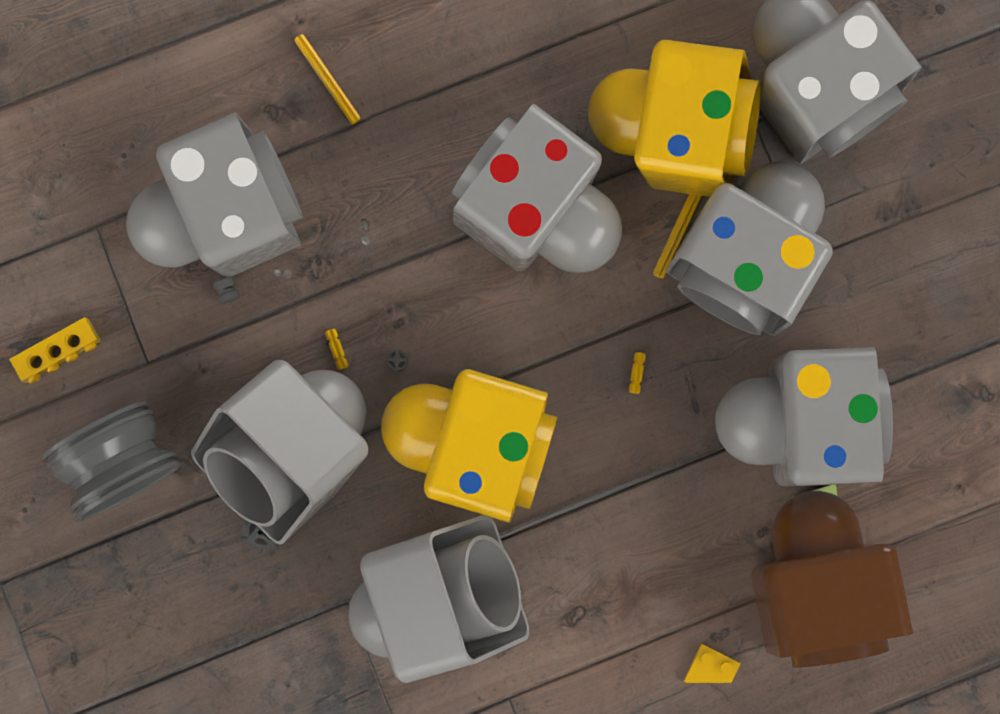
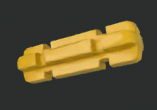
[325,329,348,370]
[629,352,646,394]

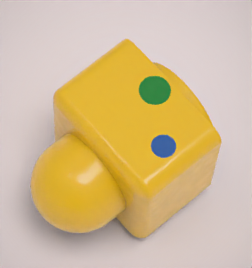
[588,40,761,197]
[381,369,558,523]

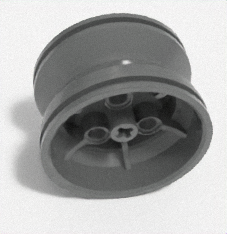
[41,401,182,522]

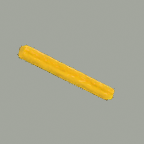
[294,34,360,124]
[653,194,702,279]

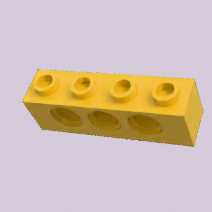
[9,317,101,384]

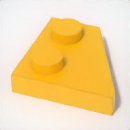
[683,644,741,683]

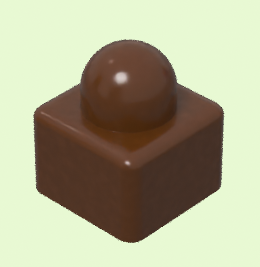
[751,491,913,668]

